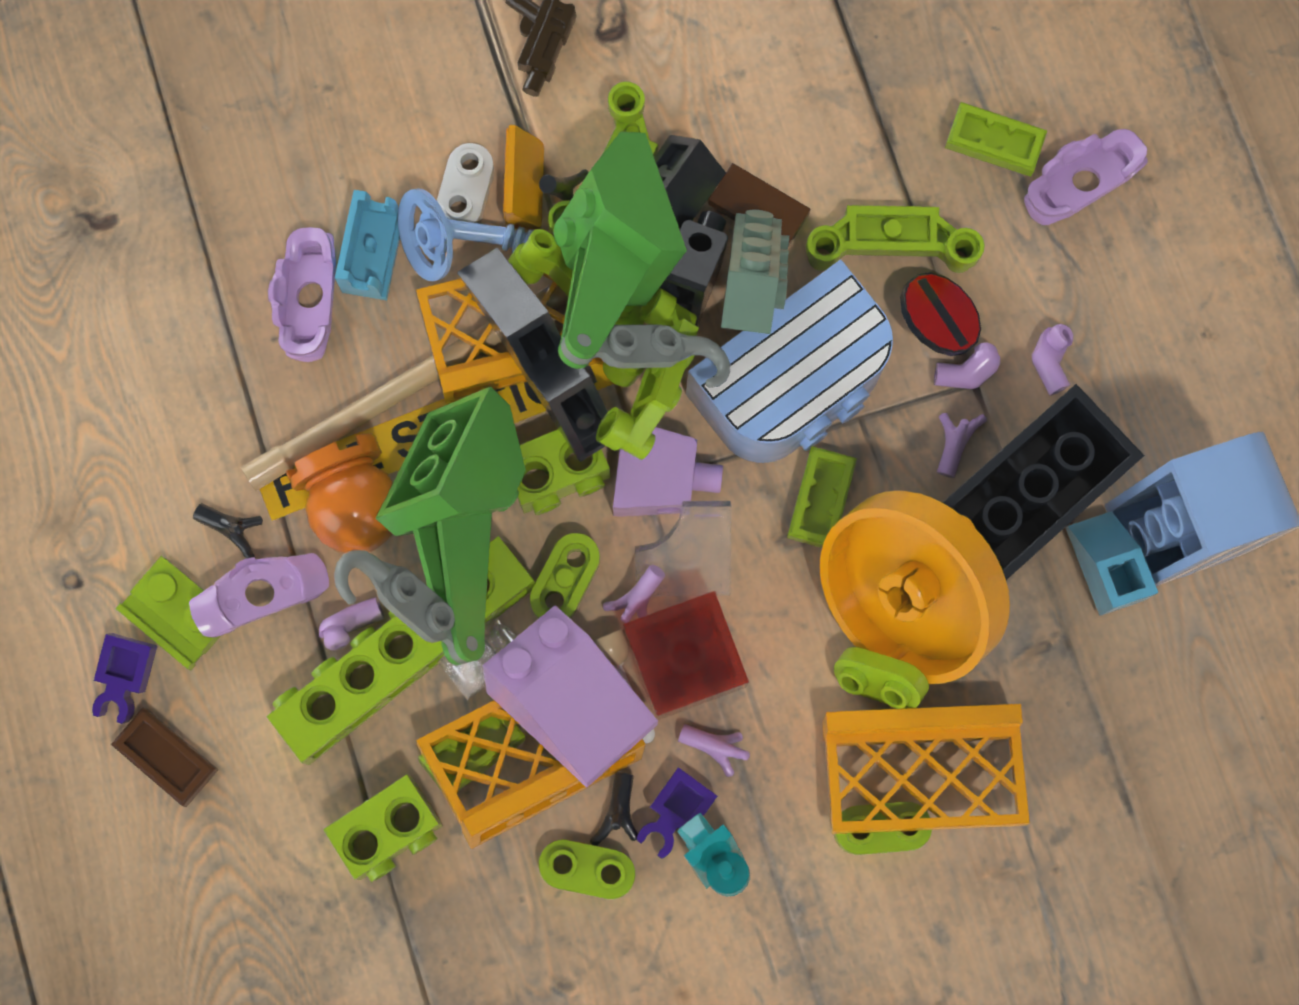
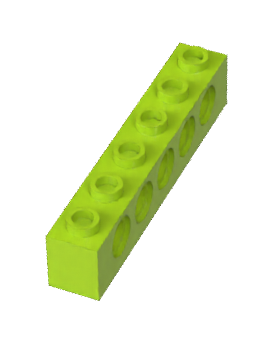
[266,536,535,765]

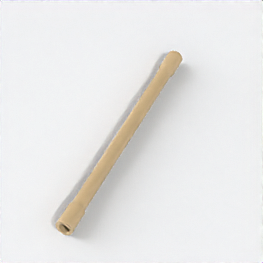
[241,286,568,491]

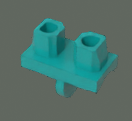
[677,813,750,897]

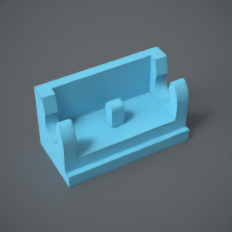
[335,190,400,301]

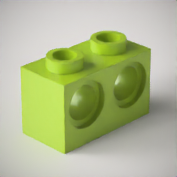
[517,429,610,515]
[323,775,443,883]

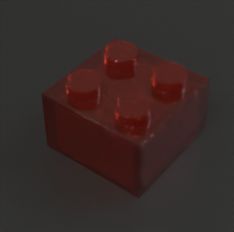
[623,591,749,720]

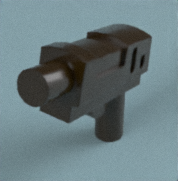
[505,0,577,97]

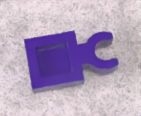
[92,633,157,724]
[637,767,718,859]

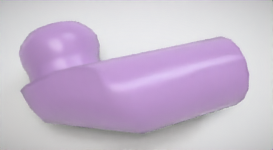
[1032,324,1074,396]
[934,342,1000,389]
[319,597,384,650]

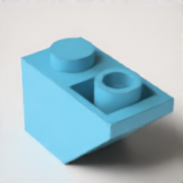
[1066,511,1158,616]

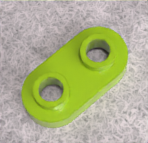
[530,533,600,619]
[834,647,929,709]
[834,802,932,855]
[539,840,635,899]

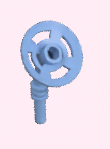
[398,188,534,282]

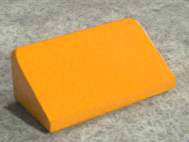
[503,125,544,229]

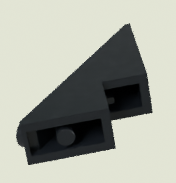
[457,248,608,462]

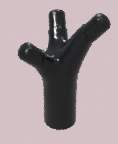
[539,169,589,201]
[193,503,263,559]
[590,772,638,846]

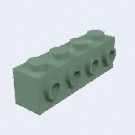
[721,209,789,334]

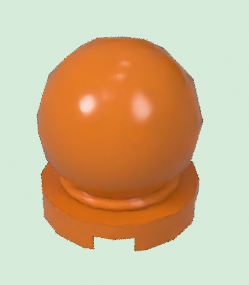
[286,433,393,554]

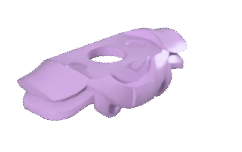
[1024,129,1148,225]
[268,227,336,362]
[189,553,329,638]

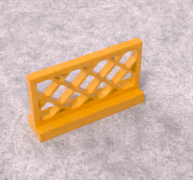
[416,273,603,402]
[416,700,646,849]
[822,704,1030,834]

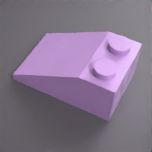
[482,605,658,788]

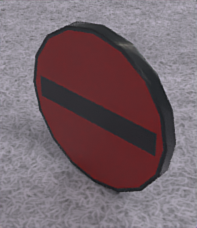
[900,272,981,356]

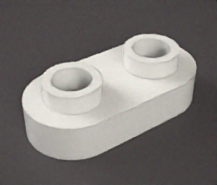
[437,143,494,223]

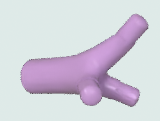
[937,413,987,478]
[603,565,665,624]
[678,724,750,777]

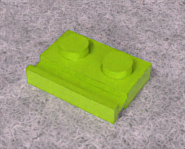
[115,555,221,670]

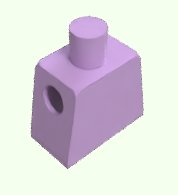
[613,427,723,517]

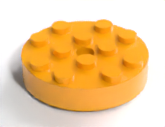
[820,491,1010,684]

